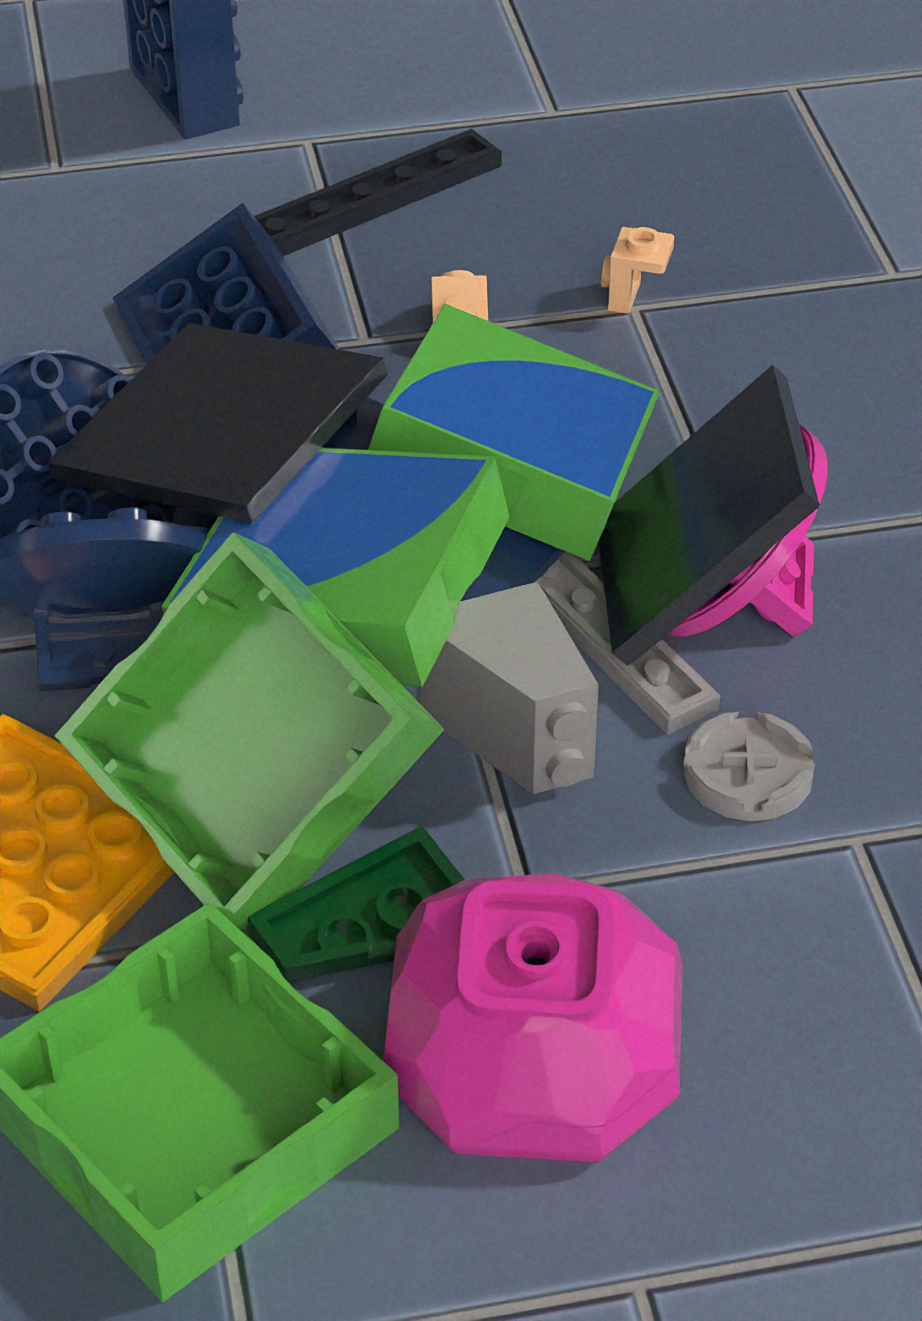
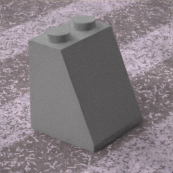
[417,582,599,795]

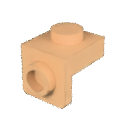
[601,227,674,314]
[431,270,488,323]

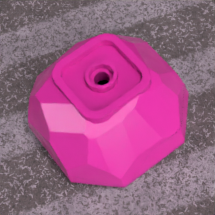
[383,873,683,1163]

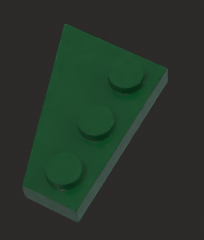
[247,826,465,982]

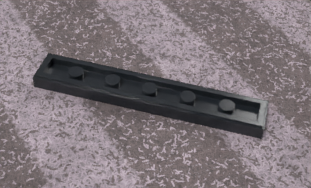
[254,129,502,256]

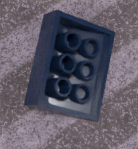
[123,0,244,140]
[112,203,340,364]

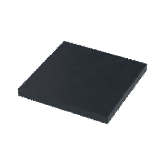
[48,323,388,523]
[599,365,820,666]

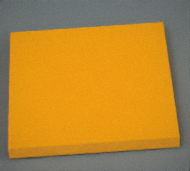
[0,714,174,1012]

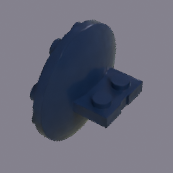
[0,349,176,538]
[0,508,210,691]

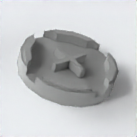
[683,711,815,822]

